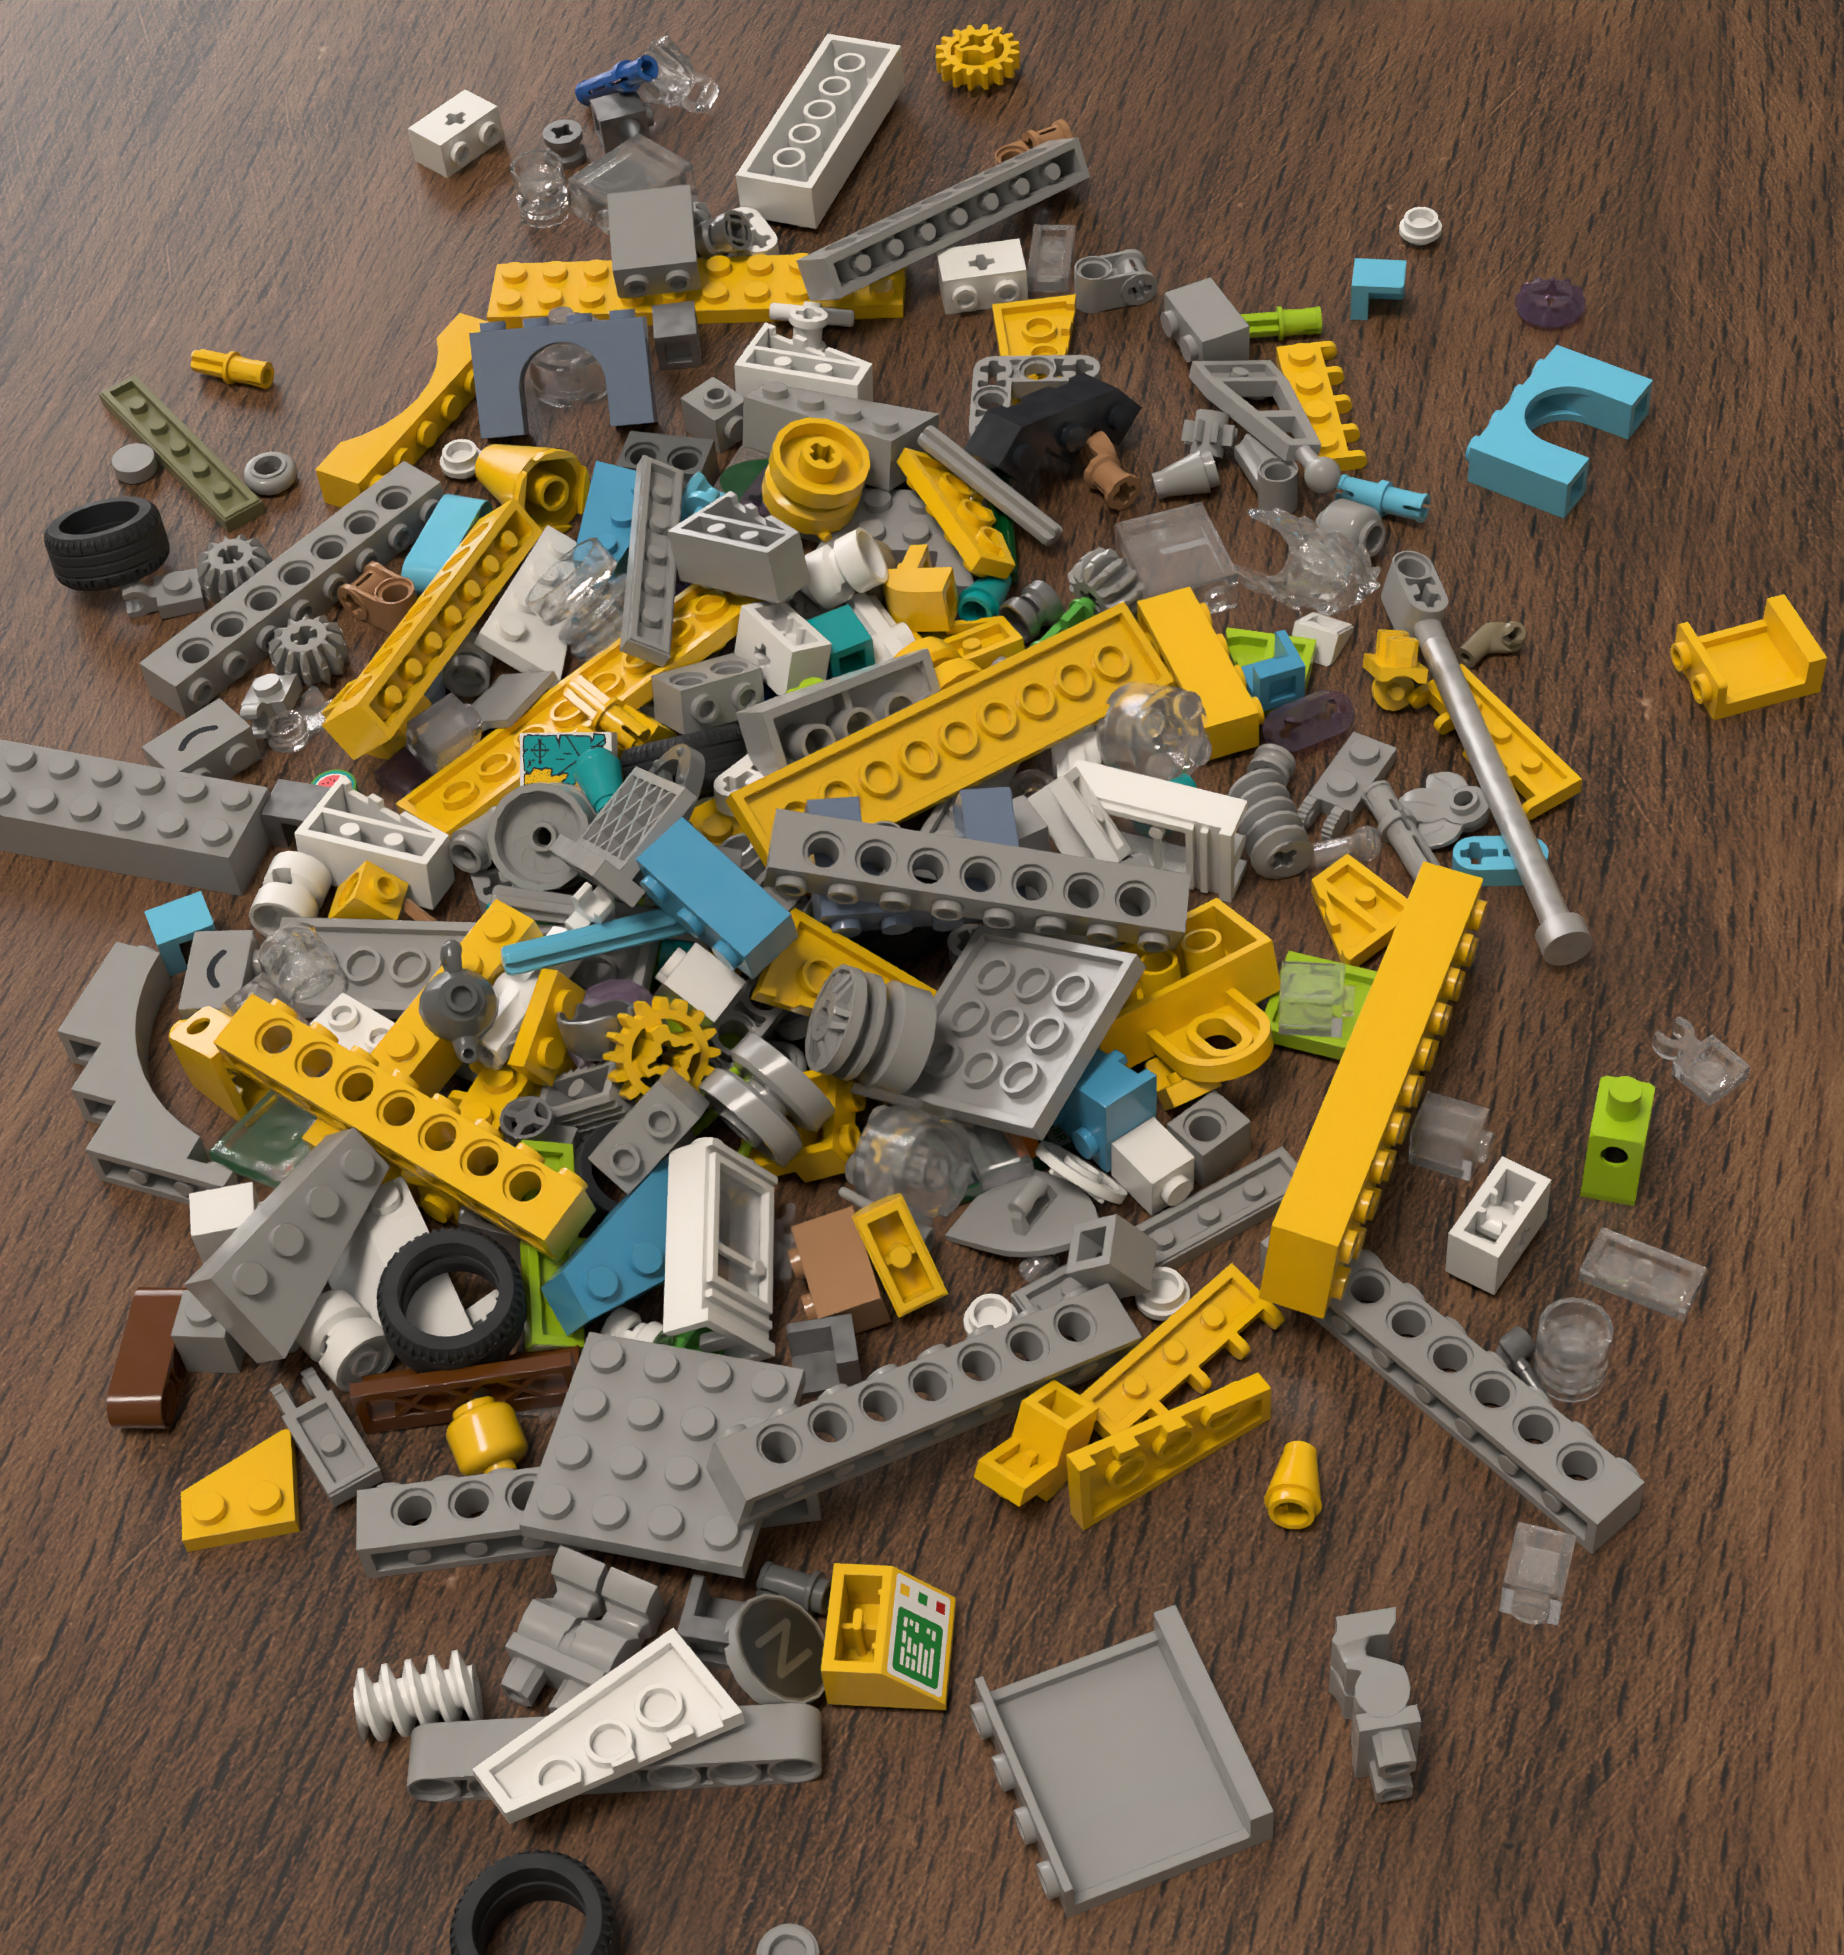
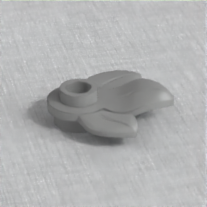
[1399,772,1491,850]

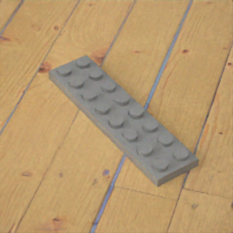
[260,917,660,1019]

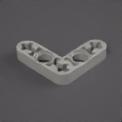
[969,355,1101,440]

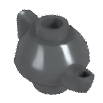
[419,940,499,1064]

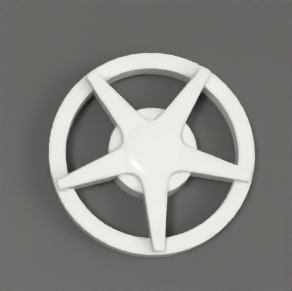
[1035,1141,1127,1204]

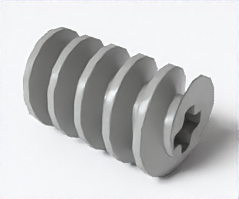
[1227,768,1314,879]

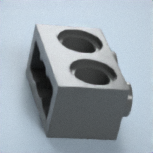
[616,431,719,490]

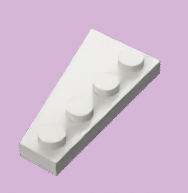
[473,525,579,689]
[472,1628,745,1824]

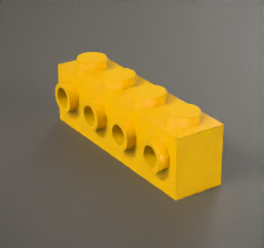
[1137,587,1264,761]

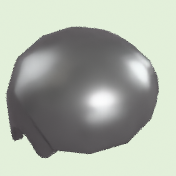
[556,999,637,1061]

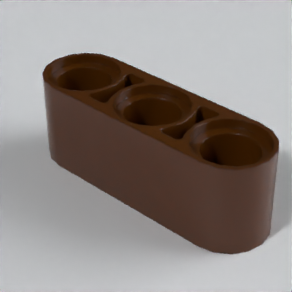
[107,1287,188,1429]

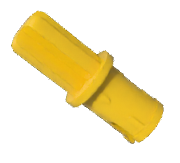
[190,349,274,389]
[563,675,651,749]

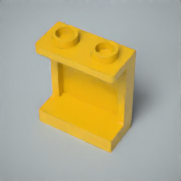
[1670,594,1827,720]

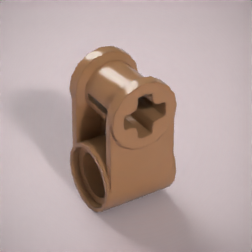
[337,561,418,635]

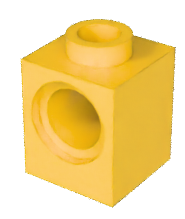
[328,860,409,920]

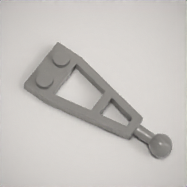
[1189,360,1341,494]

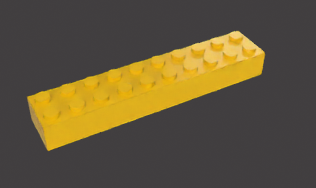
[1259,861,1488,1319]

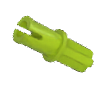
[1240,306,1322,341]

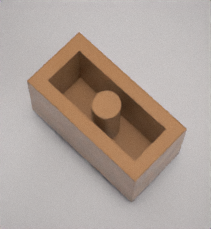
[787,1206,891,1334]

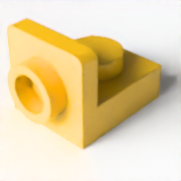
[1144,1057,1222,1111]

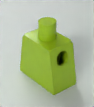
[1580,1076,1655,1206]

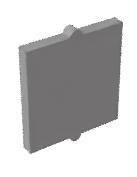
[454,670,558,732]

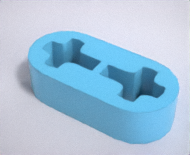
[1451,836,1549,886]

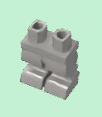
[501,1545,666,1713]
[1329,1607,1421,1803]

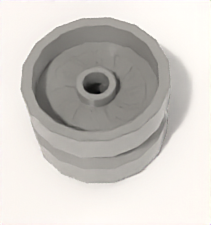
[487,782,597,891]
[698,1032,835,1168]

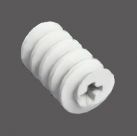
[353,1650,483,1745]

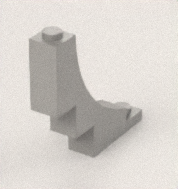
[57,942,238,1205]

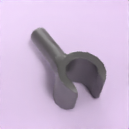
[1495,1326,1550,1400]

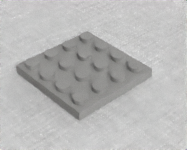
[876,924,1146,1141]
[519,1332,806,1579]

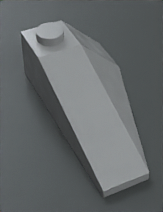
[736,648,941,777]

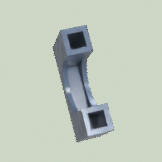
[469,309,658,439]
[804,786,1027,938]

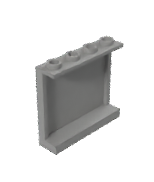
[969,1605,1274,1918]

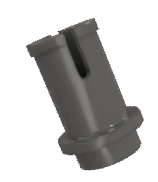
[756,1561,832,1617]

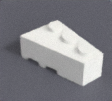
[734,322,873,402]
[294,776,455,910]

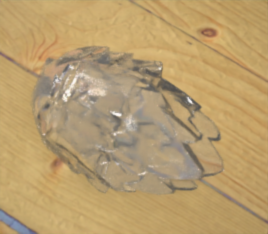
[1225,508,1382,616]

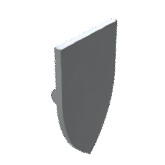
[945,1168,1099,1257]

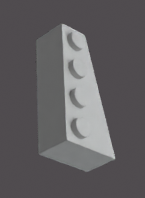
[742,382,939,491]
[184,1127,390,1363]

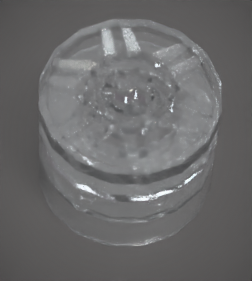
[525,537,627,661]

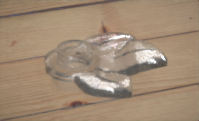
[267,686,333,753]

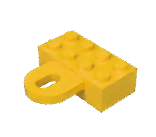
[1098,898,1282,1083]

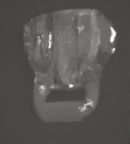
[636,35,720,114]

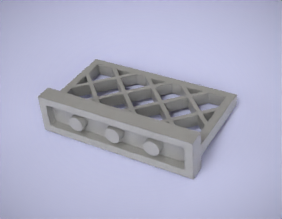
[548,766,697,908]

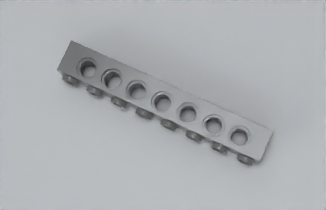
[796,137,1090,301]
[139,461,444,719]
[764,808,1191,953]
[1260,1235,1645,1554]
[706,1283,1142,1527]
[356,1458,821,1579]

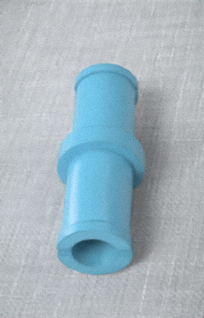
[1335,474,1431,523]

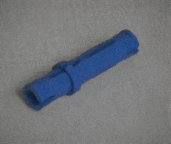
[575,55,659,106]

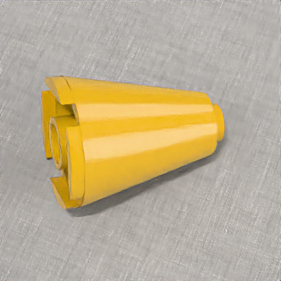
[475,444,590,536]

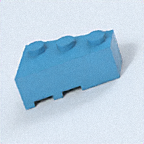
[573,461,636,608]
[636,817,799,979]
[1052,1049,1157,1173]
[541,1154,669,1336]

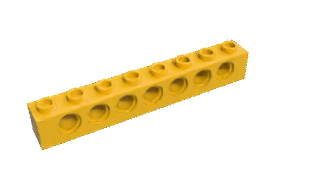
[322,498,543,760]
[213,993,596,1262]

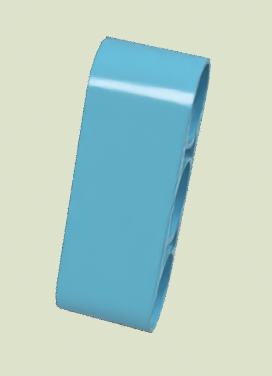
[401,494,493,596]

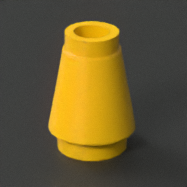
[1264,1441,1322,1529]

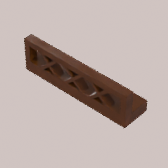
[350,1345,581,1434]

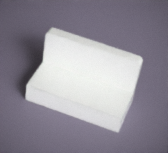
[1028,766,1131,863]

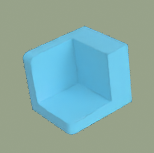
[1350,258,1407,320]
[144,891,215,977]

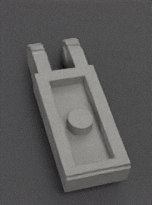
[1297,731,1397,843]
[269,1366,384,1507]

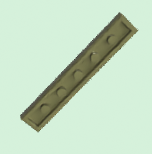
[99,375,266,533]

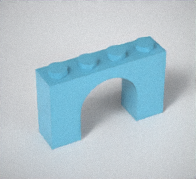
[1465,345,1653,519]

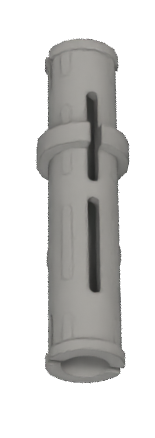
[1361,780,1440,882]

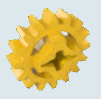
[935,24,1020,91]
[603,996,721,1103]

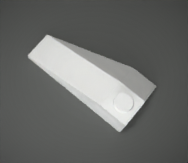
[328,1176,473,1336]

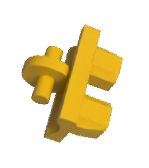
[1363,629,1428,711]

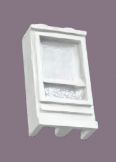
[1072,759,1247,903]
[663,1137,778,1361]

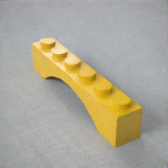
[315,313,488,508]

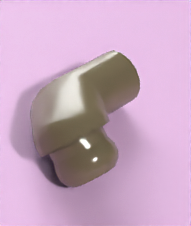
[1456,621,1527,668]

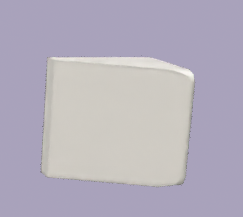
[1292,612,1354,666]

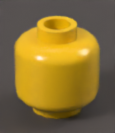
[446,1396,529,1476]

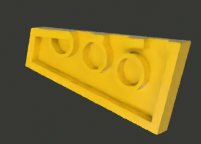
[751,908,937,1017]

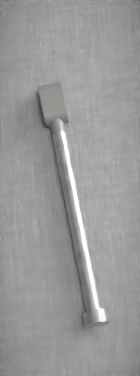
[1381,551,1593,966]

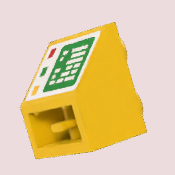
[821,1563,956,1710]

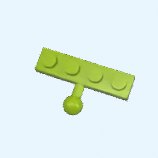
[520,1140,587,1352]

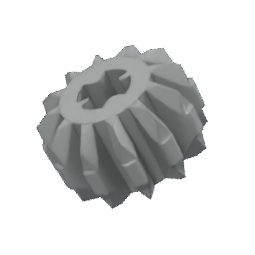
[196,534,273,604]
[1067,547,1145,616]
[268,613,349,690]

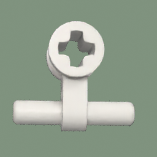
[769,301,854,353]

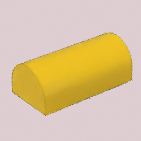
[851,1193,948,1317]

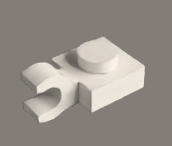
[565,882,615,930]

